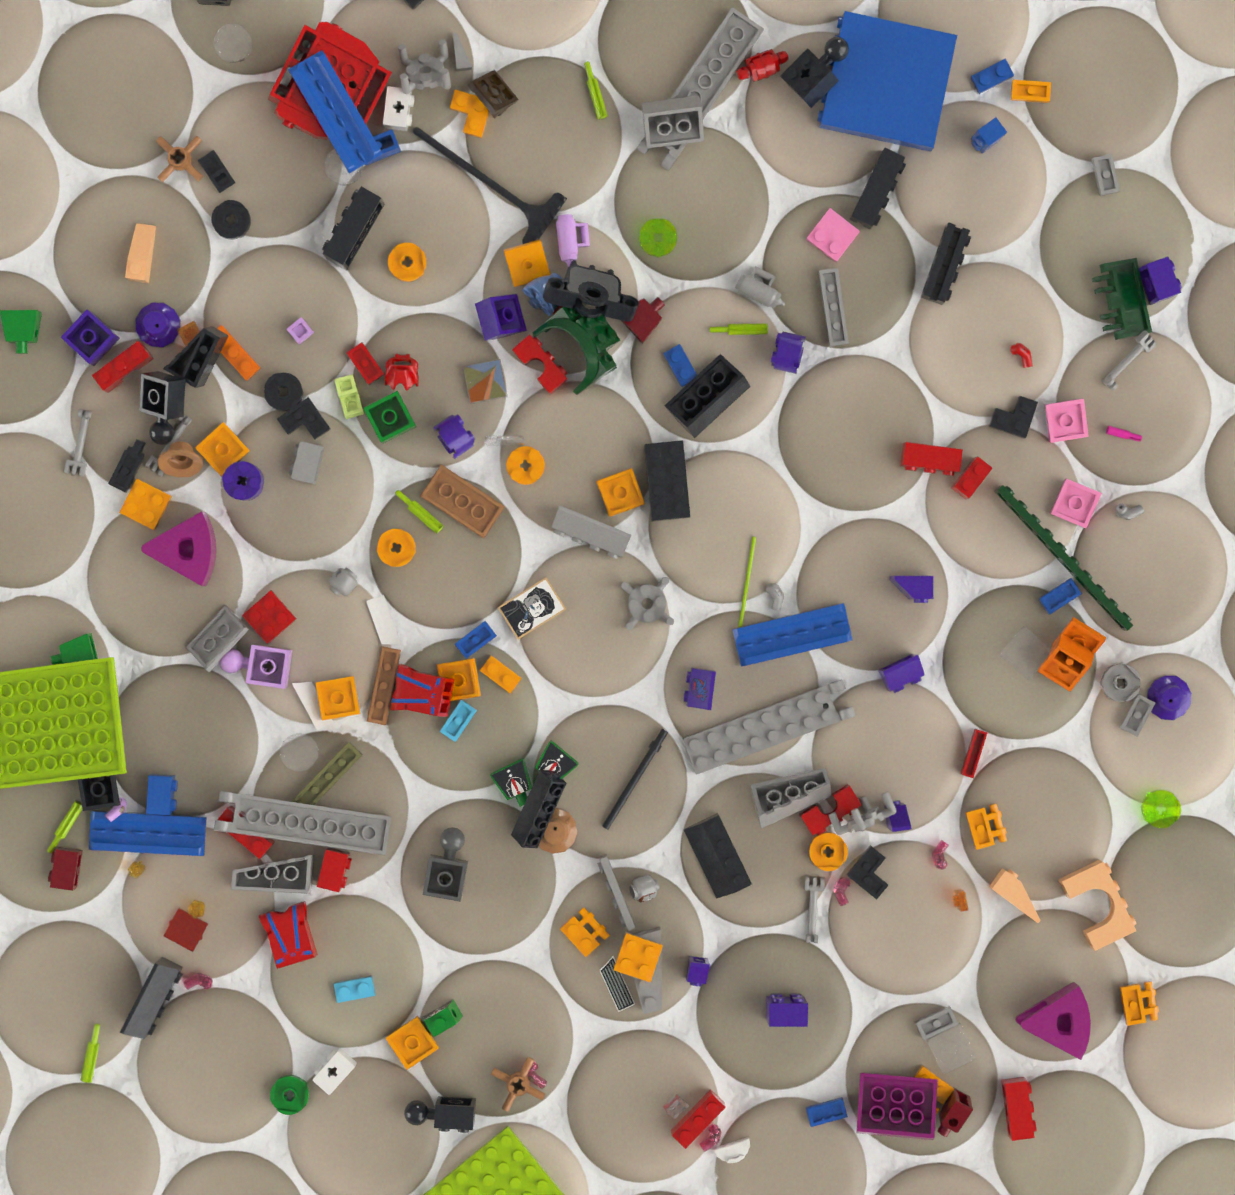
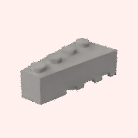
[751,768,831,828]
[231,855,314,894]
[623,927,662,1014]

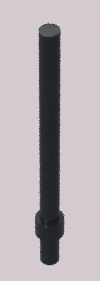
[602,728,668,830]

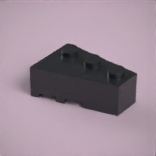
[163,326,228,388]

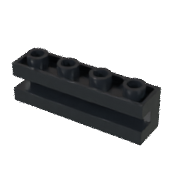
[850,148,906,229]
[921,222,971,305]
[511,769,567,848]

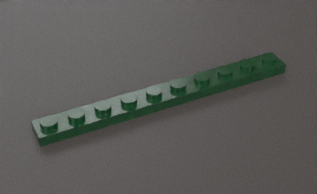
[994,485,1133,631]

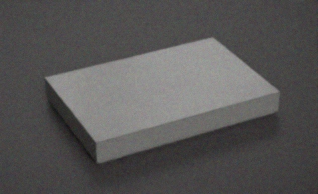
[186,605,249,672]

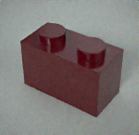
[48,847,83,891]

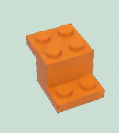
[1038,617,1106,692]

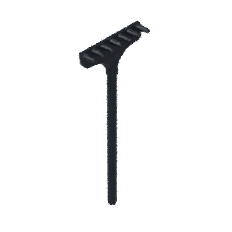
[413,127,567,244]

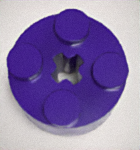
[771,331,806,374]
[433,414,475,459]
[222,461,264,501]

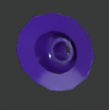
[135,303,181,347]
[1147,676,1192,720]

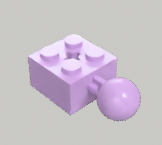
[219,644,293,689]

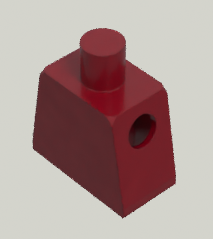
[621,297,665,344]
[937,1087,973,1137]

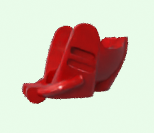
[385,354,419,391]

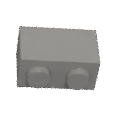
[289,441,325,485]

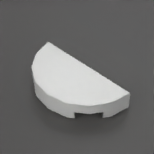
[713,1137,750,1163]

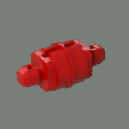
[736,49,789,82]

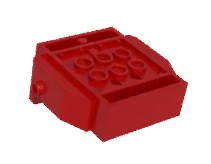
[268,22,392,140]

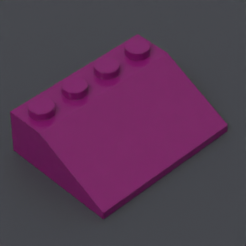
[856,1073,938,1140]

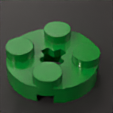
[270,1075,309,1115]

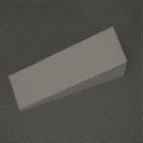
[453,33,473,72]

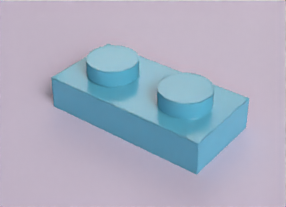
[440,699,477,742]
[334,976,376,1003]

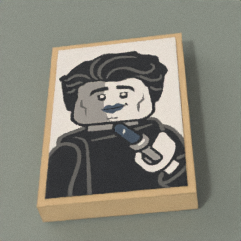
[497,577,567,640]

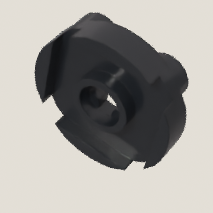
[211,200,251,240]
[264,372,304,411]

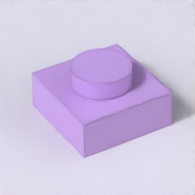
[287,317,314,345]

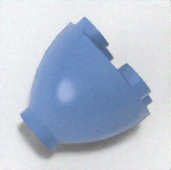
[522,273,562,316]

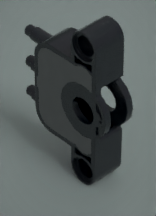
[543,260,639,322]

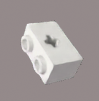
[383,86,415,131]
[312,1048,357,1095]

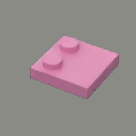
[806,208,860,262]
[1044,398,1088,443]
[1050,478,1102,528]

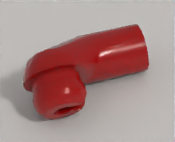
[1010,343,1033,368]

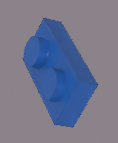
[970,58,1014,94]
[663,344,697,387]
[455,621,497,659]

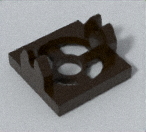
[468,70,519,119]

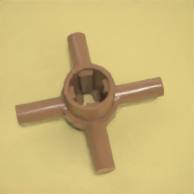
[156,136,203,182]
[491,1057,545,1112]

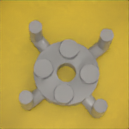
[398,39,451,94]
[621,577,674,630]
[828,792,896,835]

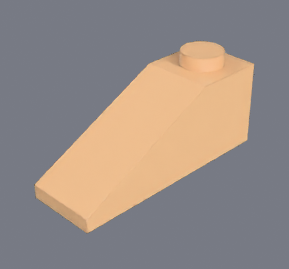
[125,223,156,283]
[989,868,1040,923]

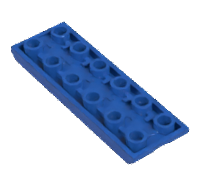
[288,50,382,174]
[732,603,853,667]
[89,811,207,856]

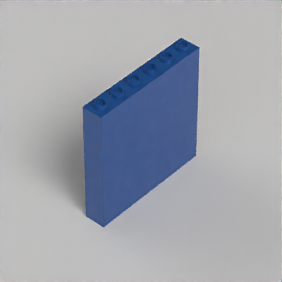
[817,11,957,152]

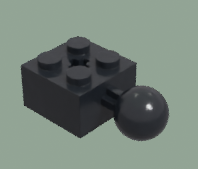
[780,37,849,108]
[139,371,186,445]
[404,1096,476,1133]

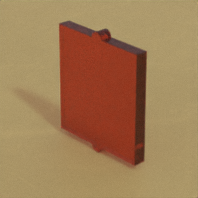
[164,908,208,952]

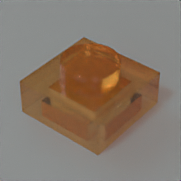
[177,321,200,346]
[953,889,968,912]

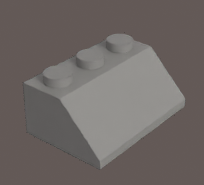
[642,96,704,148]

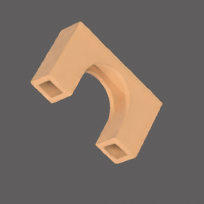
[1058,860,1136,951]

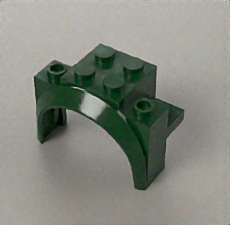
[532,307,620,395]

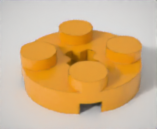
[388,242,427,282]
[506,446,545,485]
[377,529,416,567]
[809,832,848,871]

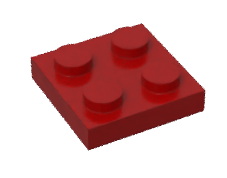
[242,590,297,644]

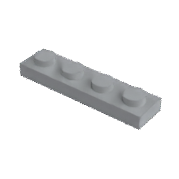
[818,268,849,347]
[597,854,635,931]

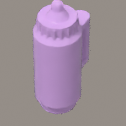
[556,214,590,267]

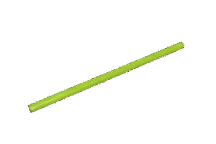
[738,537,756,627]

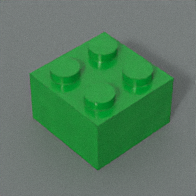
[363,391,417,444]

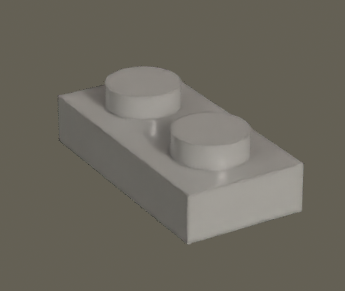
[1092,154,1120,196]
[1120,694,1155,737]
[915,1006,958,1040]

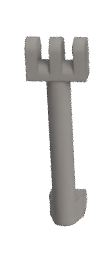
[1102,331,1156,390]
[64,409,92,477]
[145,414,192,477]
[804,876,825,943]

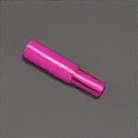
[1106,426,1142,442]

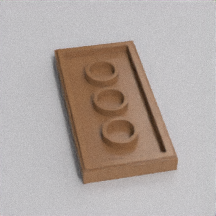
[420,464,505,538]

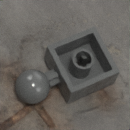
[422,827,468,902]

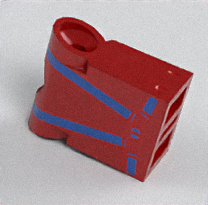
[390,664,455,717]
[259,901,318,969]

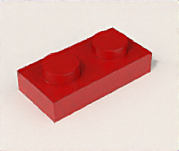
[347,342,385,385]

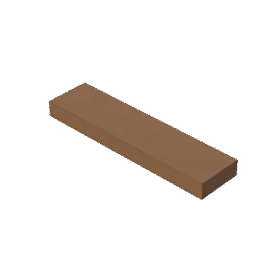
[367,646,401,725]

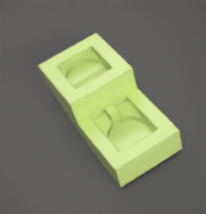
[334,374,364,419]

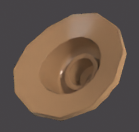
[157,442,203,477]
[539,808,577,854]

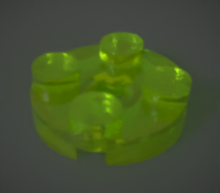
[639,218,677,258]
[1141,789,1181,828]

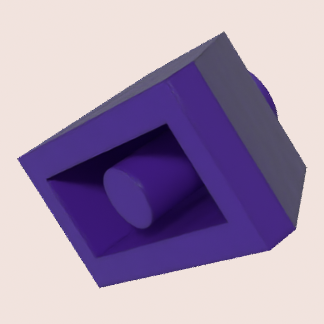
[884,800,912,832]
[686,956,710,986]

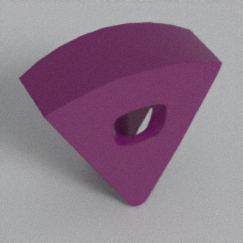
[141,512,216,586]
[1015,982,1091,1060]

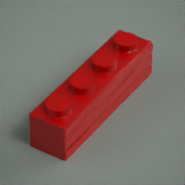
[961,729,988,778]

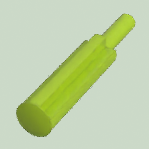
[584,61,608,120]
[709,324,768,335]
[395,490,444,534]
[47,800,82,854]
[80,1023,100,1083]

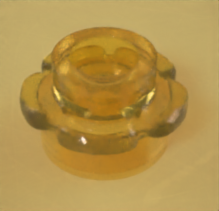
[128,861,146,879]
[189,900,205,919]

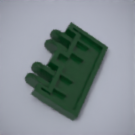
[1092,258,1152,340]

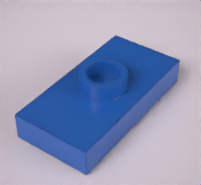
[1038,578,1082,615]
[805,1097,848,1127]

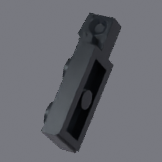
[108,439,146,493]

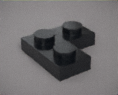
[989,396,1038,439]
[277,397,331,440]
[846,845,888,900]

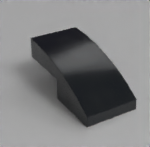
[198,150,236,193]

